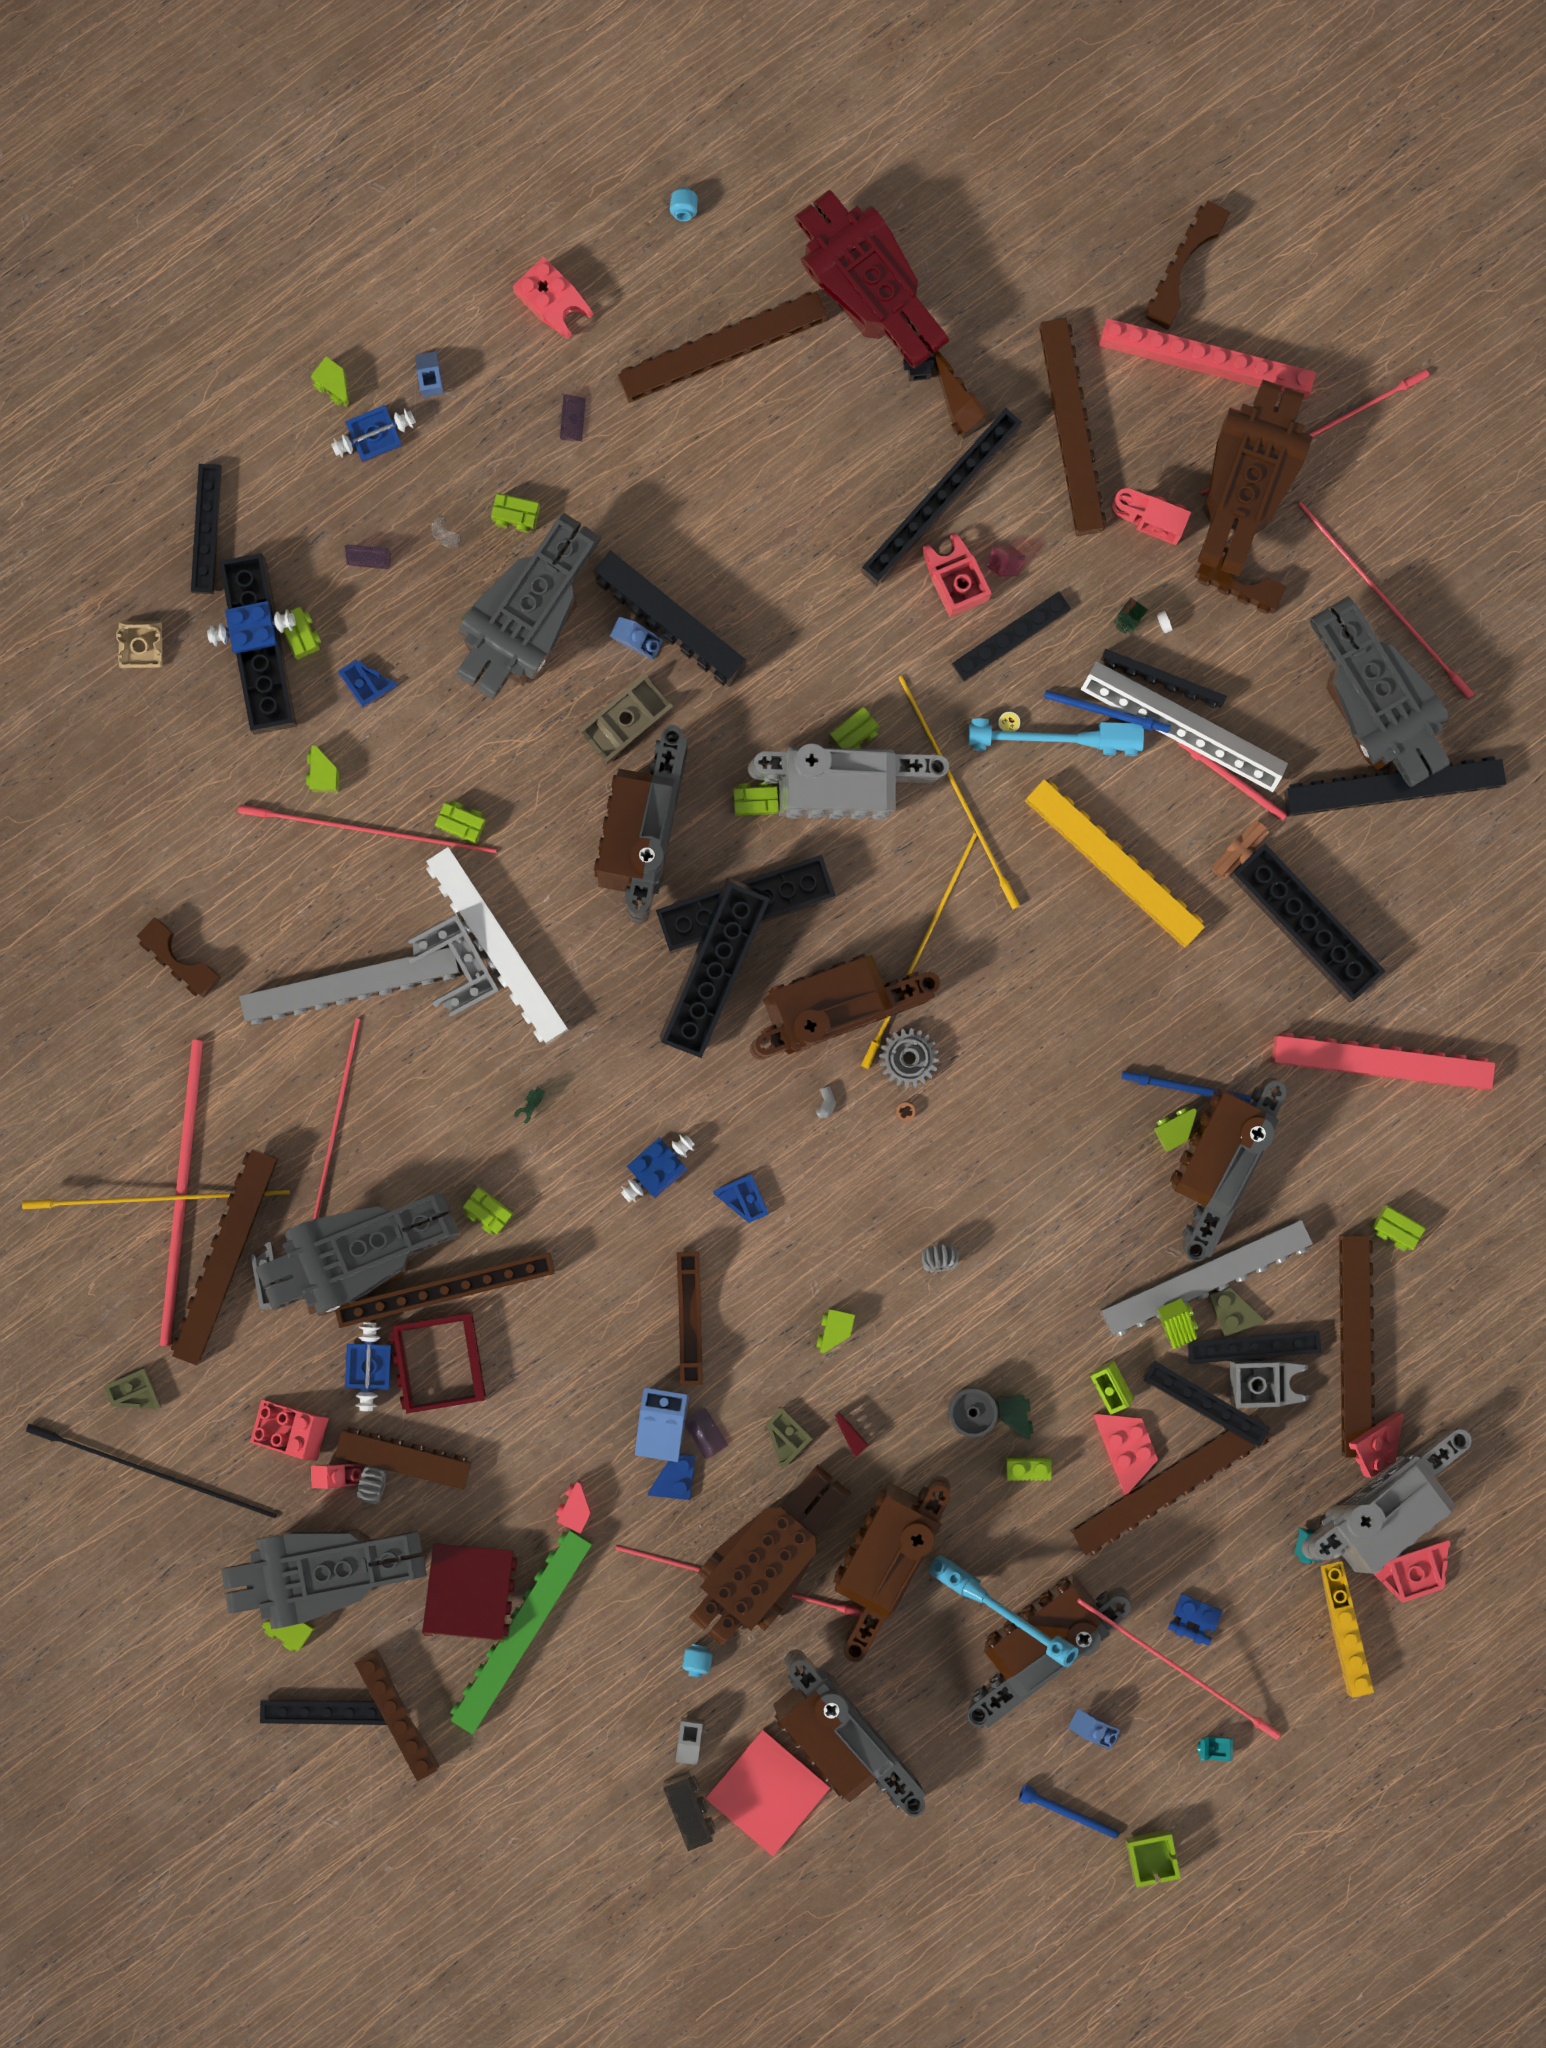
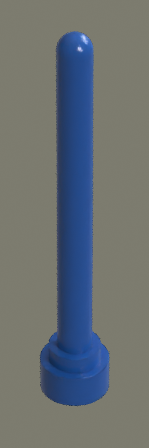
[1018,1784,1119,1838]

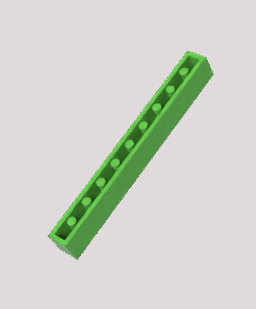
[450,1529,593,1735]

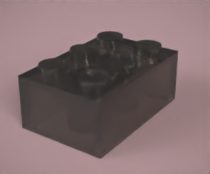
[663,1771,716,1851]

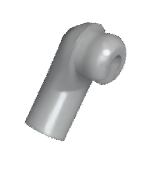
[816,1086,836,1119]

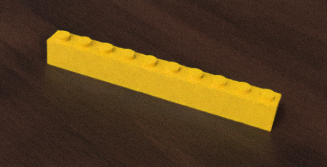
[1025,780,1205,948]

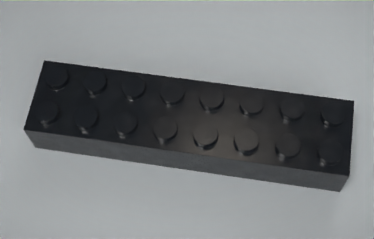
[594,550,746,687]
[219,553,297,735]
[1230,844,1385,1003]
[656,855,836,954]
[659,877,770,1058]

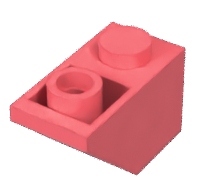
[311,1463,363,1489]
[556,1480,592,1534]

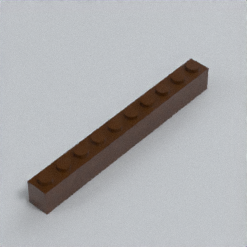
[618,292,827,403]
[1039,318,1106,537]
[171,1149,279,1365]
[1339,1236,1375,1458]
[335,1252,556,1328]
[1070,1412,1272,1555]

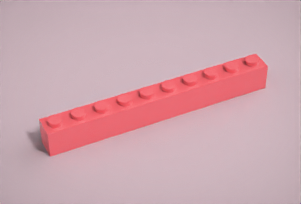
[1099,318,1316,399]
[1271,1033,1495,1090]

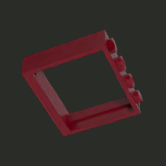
[390,1313,487,1414]

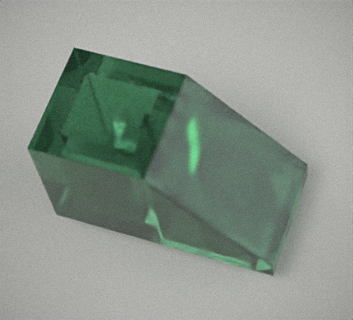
[1114,597,1148,634]
[997,1394,1033,1440]

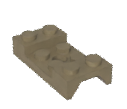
[579,674,674,765]

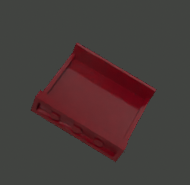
[422,1543,517,1643]

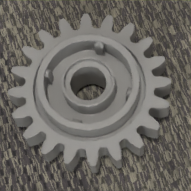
[879,1028,939,1089]

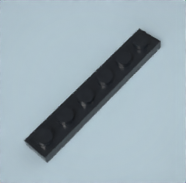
[191,464,222,594]
[951,591,1071,682]
[1100,648,1227,708]
[1187,1330,1321,1364]
[1144,1361,1271,1449]
[260,1700,387,1725]

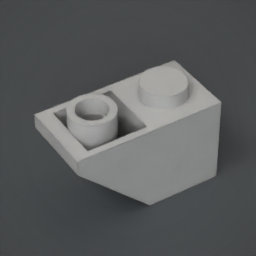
[676,1717,703,1765]

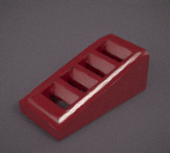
[835,1412,868,1457]

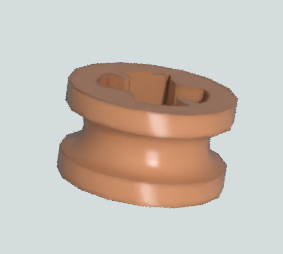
[896,1102,916,1122]

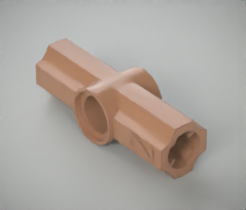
[1211,820,1269,880]

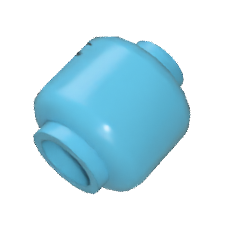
[669,187,698,221]
[682,1644,713,1678]

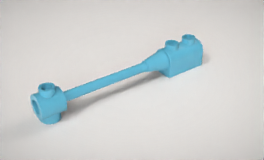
[968,718,1144,756]
[929,1555,1078,1667]

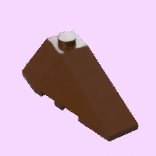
[933,351,988,439]

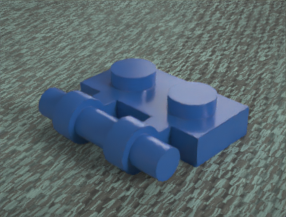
[1168,1593,1223,1646]

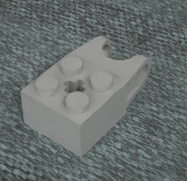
[1230,1359,1309,1408]

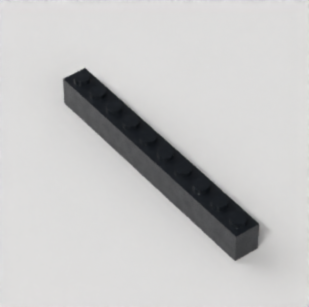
[861,408,1022,587]
[1284,756,1506,817]

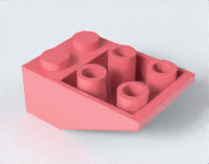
[250,1400,329,1461]

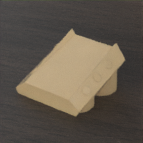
[116,620,162,668]

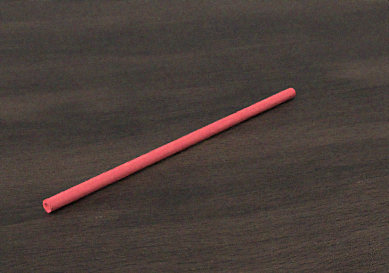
[160,1040,203,1346]

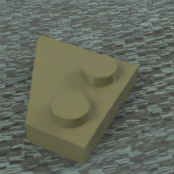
[1209,1288,1264,1336]
[103,1368,162,1409]
[766,1407,813,1469]

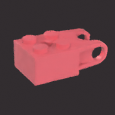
[513,256,593,339]
[1112,488,1191,545]
[923,533,992,618]

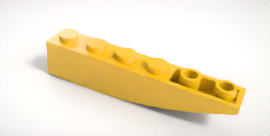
[1320,1561,1374,1698]

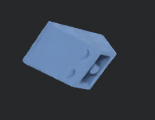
[635,1388,689,1462]

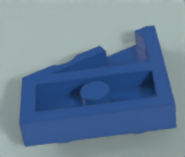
[338,660,397,708]
[713,1174,769,1223]
[648,1454,695,1500]

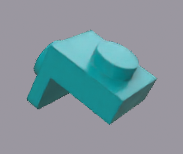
[1198,1736,1233,1762]

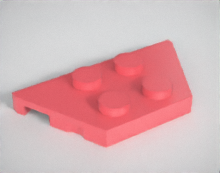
[1349,1412,1404,1478]
[1093,1414,1158,1495]
[1372,1539,1450,1603]

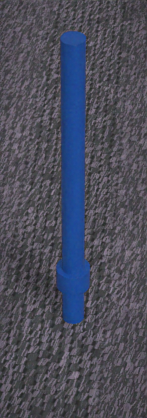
[1044,690,1171,733]
[1121,1071,1251,1102]

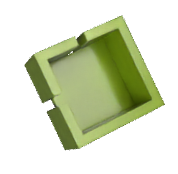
[1125,1829,1181,1888]

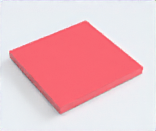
[705,1729,830,1856]

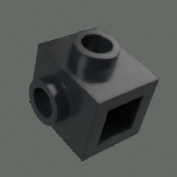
[903,350,934,381]

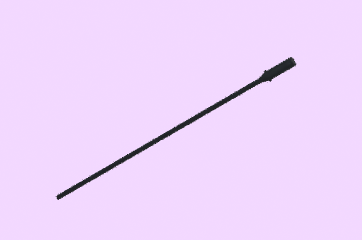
[26,1424,277,1519]

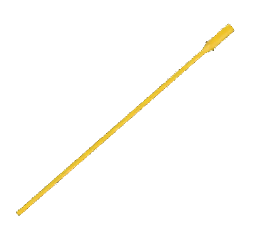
[898,676,1020,909]
[861,833,977,1070]
[22,1190,290,1209]

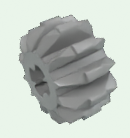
[922,1245,959,1272]
[357,1466,387,1505]

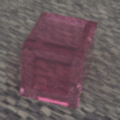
[987,547,1025,577]

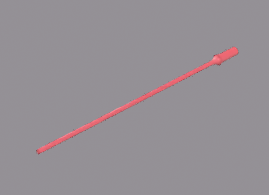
[1200,369,1429,496]
[1298,502,1475,699]
[238,805,497,853]
[313,1018,360,1220]
[615,1545,870,1620]
[1077,1598,1281,1740]

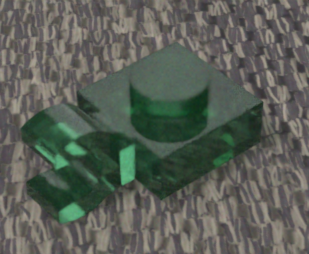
[514,1087,546,1124]

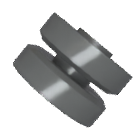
[948,1387,998,1437]

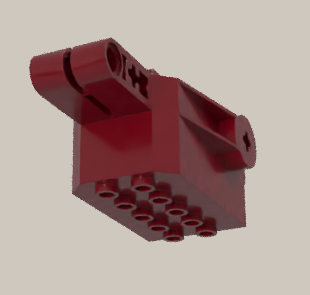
[794,190,949,368]

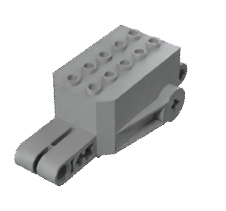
[748,743,949,820]
[1302,1429,1472,1574]

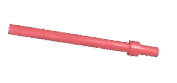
[1178,742,1287,821]

